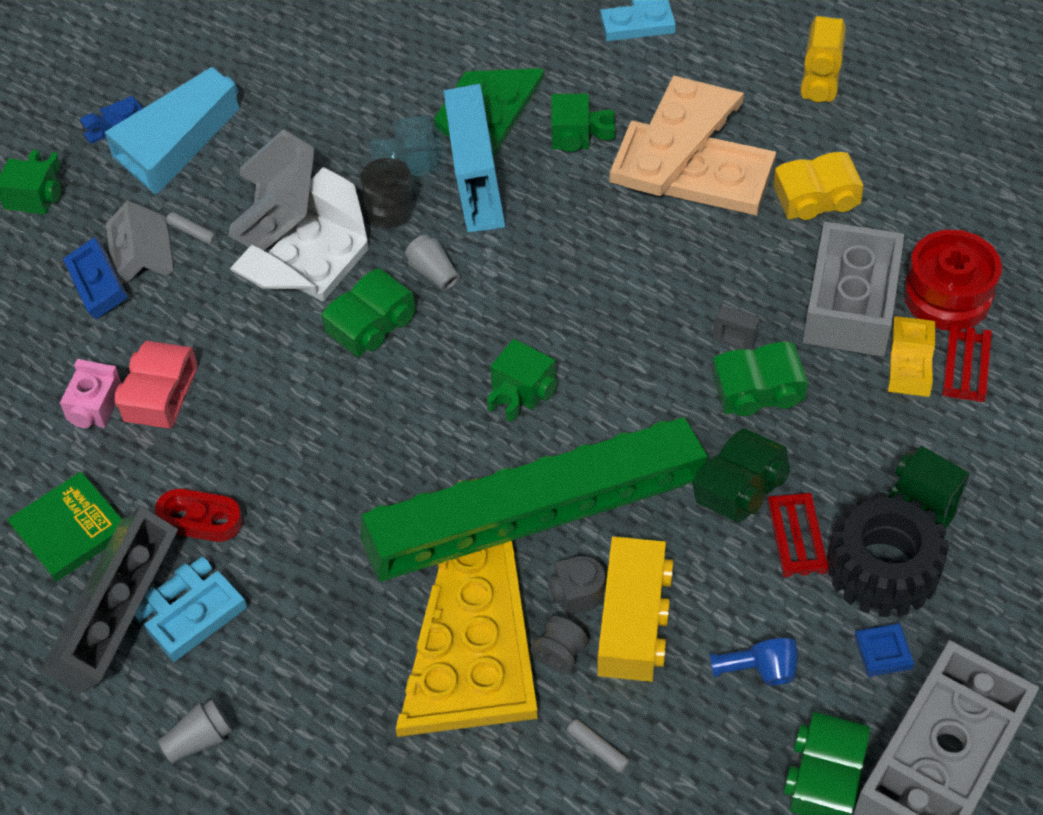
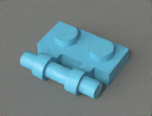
[133,556,247,662]

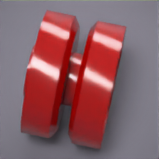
[903,230,1002,331]

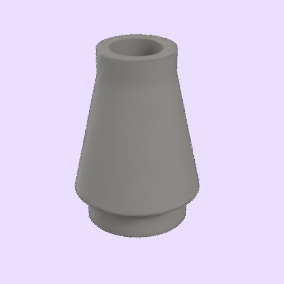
[405,234,460,292]
[158,699,233,764]

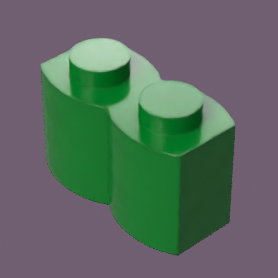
[321,268,415,358]
[712,342,808,417]
[784,711,871,815]

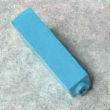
[105,67,239,194]
[444,84,505,232]

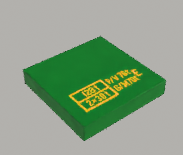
[7,471,122,582]

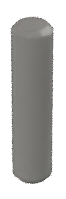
[166,212,217,245]
[567,719,629,773]

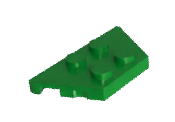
[434,68,544,157]

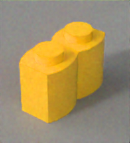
[801,16,846,102]
[773,152,864,220]

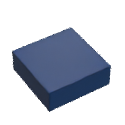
[854,623,914,677]

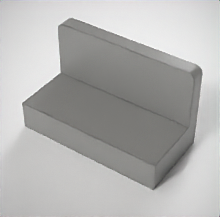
[106,200,174,283]

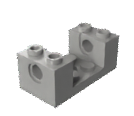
[853,640,1040,815]

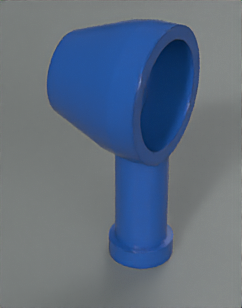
[710,638,798,686]

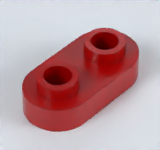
[155,489,243,542]

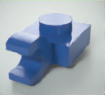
[80,96,143,145]

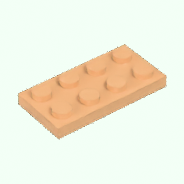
[610,121,776,215]

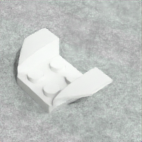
[230,167,368,301]

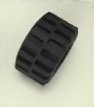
[827,492,949,617]

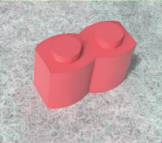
[115,341,198,429]

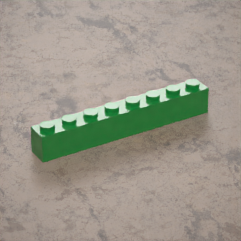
[360,417,708,582]

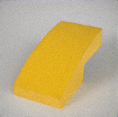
[888,316,935,397]

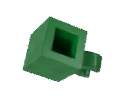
[551,93,615,152]
[0,149,61,215]
[487,338,558,422]

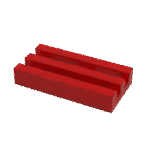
[942,324,992,403]
[767,493,828,577]

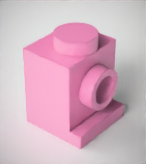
[60,359,122,428]

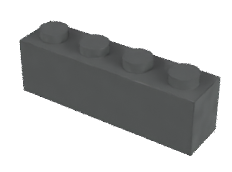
[40,506,178,693]

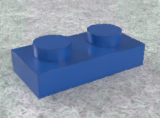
[63,237,128,319]

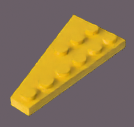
[396,479,538,737]

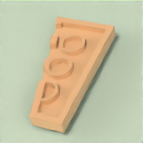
[624,75,744,196]

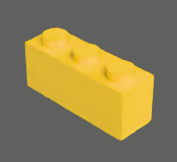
[597,536,673,682]

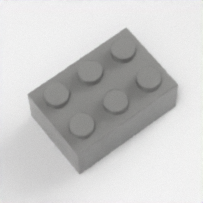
[802,221,904,357]

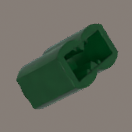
[692,429,790,523]
[888,445,970,530]

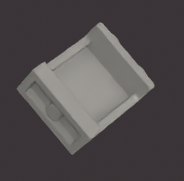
[229,130,314,250]

